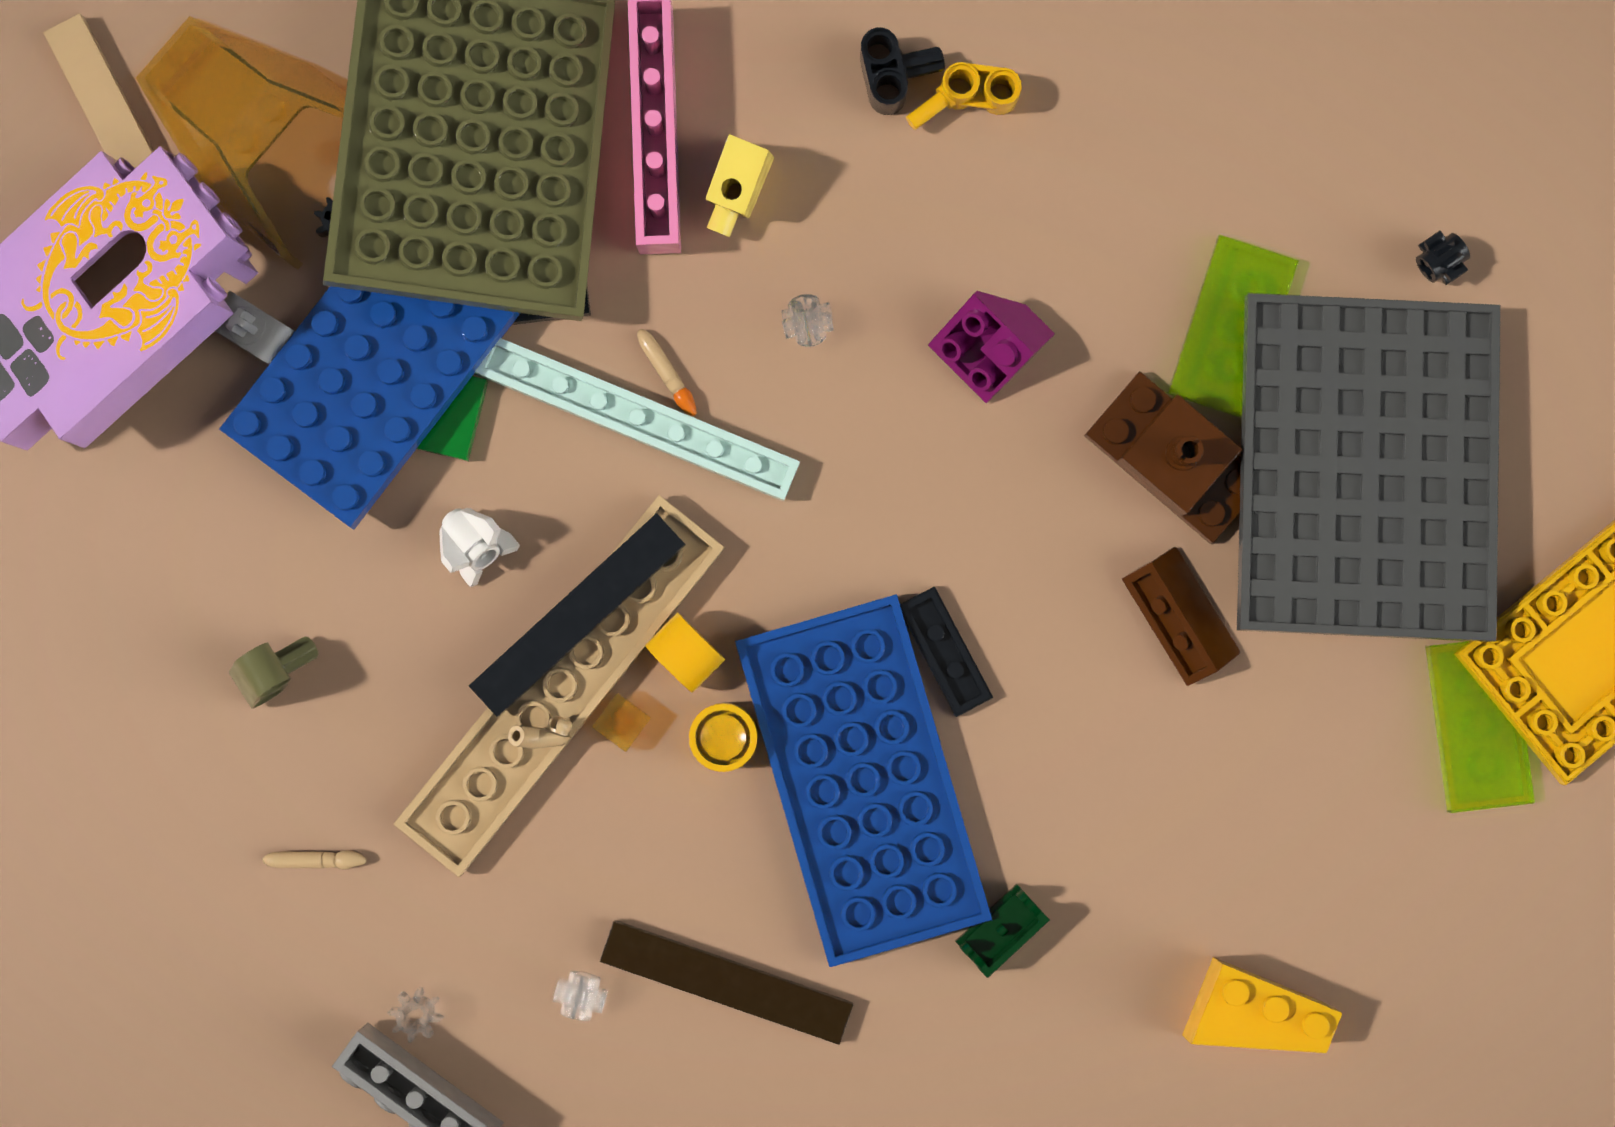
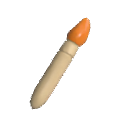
[637,329,697,416]

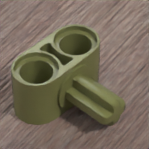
[229,637,318,709]

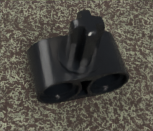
[860,27,945,115]

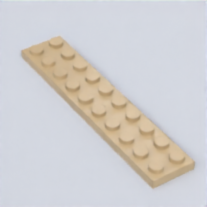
[393,495,725,877]

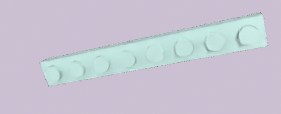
[475,338,800,502]

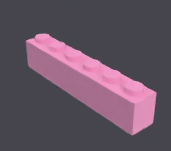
[628,0,681,255]

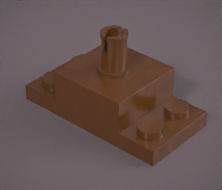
[1084,371,1242,544]

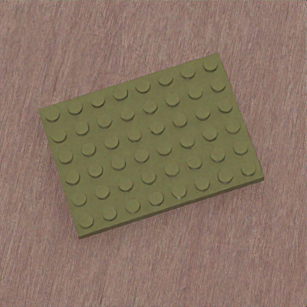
[323,0,615,321]

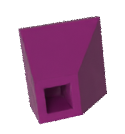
[928,291,1055,403]

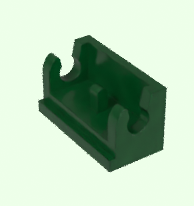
[955,884,1050,978]

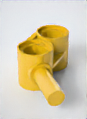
[905,62,1022,130]

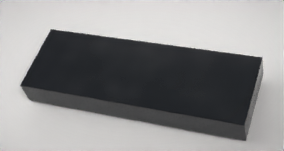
[900,586,993,717]

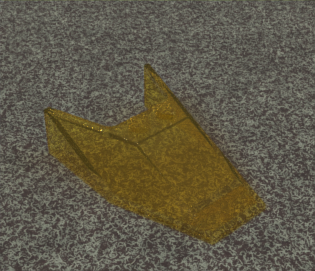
[135,16,346,270]

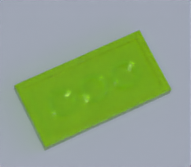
[1167,235,1299,418]
[1425,641,1535,813]

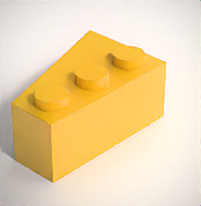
[1182,957,1342,1053]

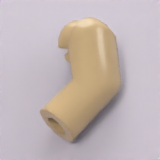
[508,716,572,749]

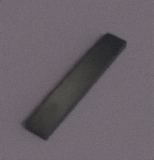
[469,513,686,717]

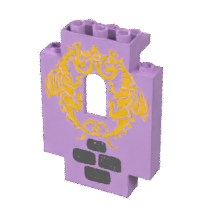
[0,146,258,451]

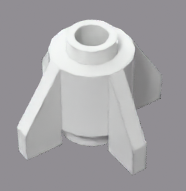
[439,508,520,587]

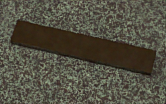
[600,920,853,1045]

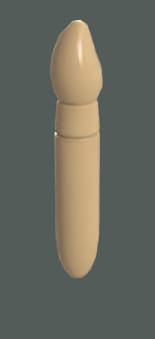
[262,850,366,870]

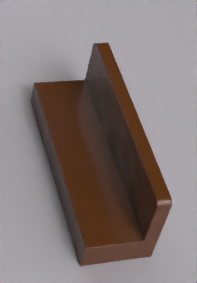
[1122,547,1240,686]

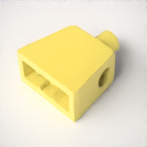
[705,134,774,237]

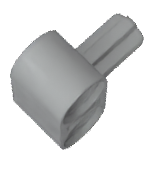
[215,290,295,364]

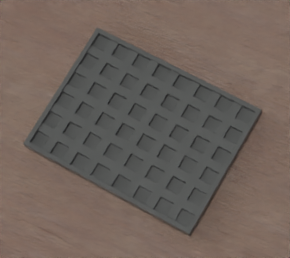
[1237,293,1501,642]

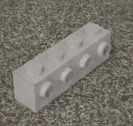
[332,1023,504,1127]

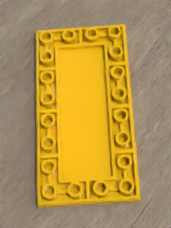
[1453,520,1615,785]

